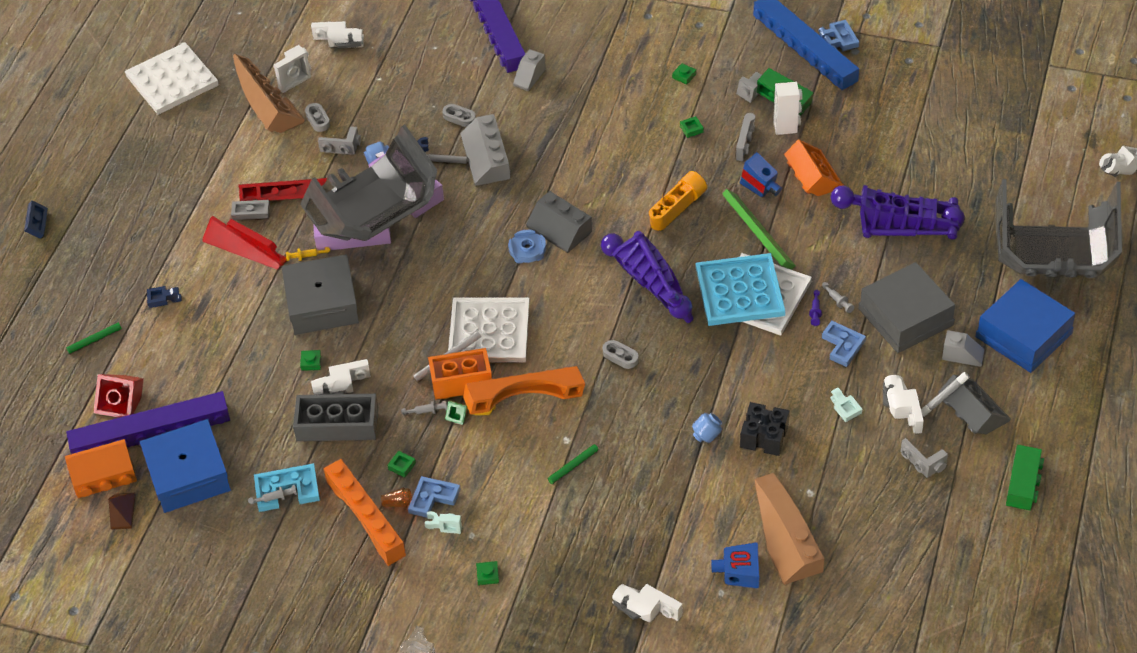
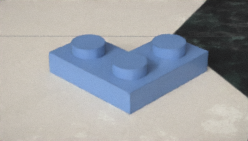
[822,321,866,367]
[408,476,461,518]

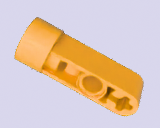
[649,171,708,231]

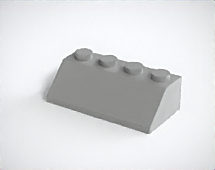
[461,114,511,186]

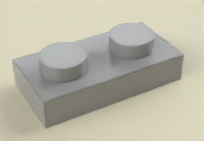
[231,200,270,220]

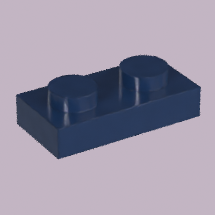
[24,200,48,238]

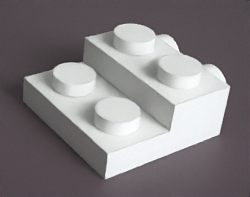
[274,45,311,93]

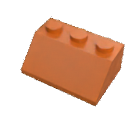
[784,139,843,196]
[428,348,492,400]
[64,439,137,498]

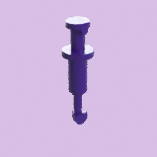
[809,290,822,326]

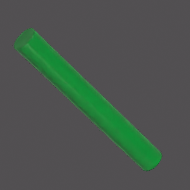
[66,322,122,354]
[547,444,599,484]

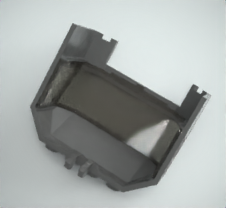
[300,124,437,241]
[995,179,1122,278]

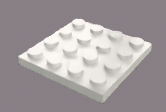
[125,43,219,115]
[740,253,812,335]
[448,298,530,362]

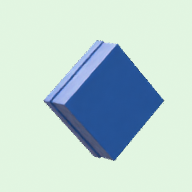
[975,279,1075,373]
[139,419,231,513]

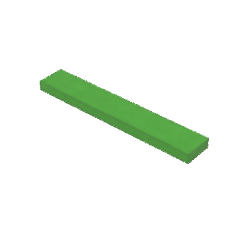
[722,189,796,270]

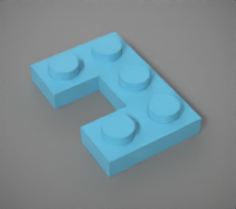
[254,463,320,512]

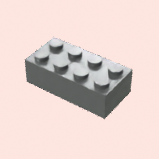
[293,394,379,441]

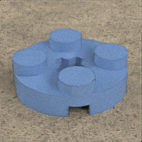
[508,230,546,263]

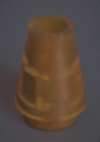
[381,487,412,507]

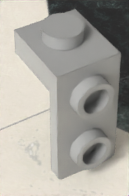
[736,72,762,103]
[318,127,361,155]
[901,438,948,478]

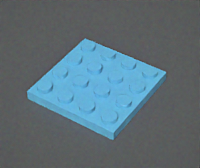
[696,253,785,326]

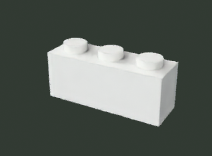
[774,82,802,135]

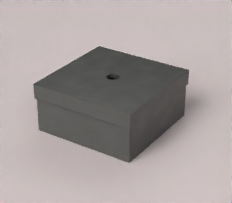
[281,254,359,335]
[858,262,955,353]

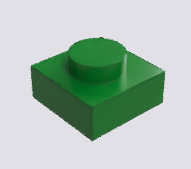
[672,63,696,85]
[680,116,704,138]
[300,350,321,371]
[387,451,416,478]
[476,561,499,585]

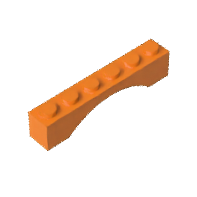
[463,366,585,414]
[323,459,406,566]

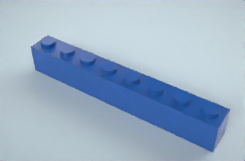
[753,0,859,90]

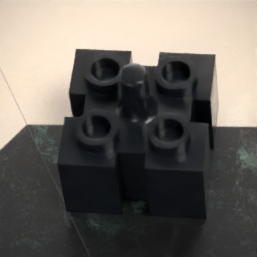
[740,402,790,456]

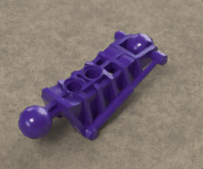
[830,185,965,240]
[601,231,693,323]

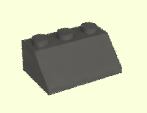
[526,191,592,253]
[939,374,1011,435]

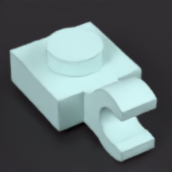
[830,388,863,422]
[425,511,462,534]

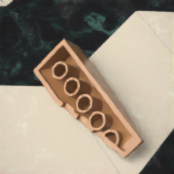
[233,54,305,133]
[754,473,824,585]

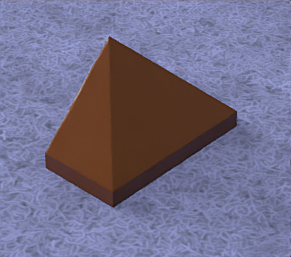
[108,493,136,530]

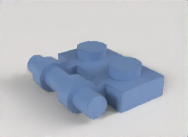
[818,20,859,51]

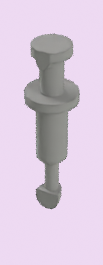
[822,282,854,313]
[401,400,448,415]
[248,485,297,504]

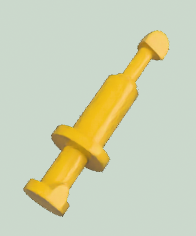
[286,247,330,261]

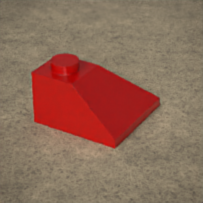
[93,374,144,418]

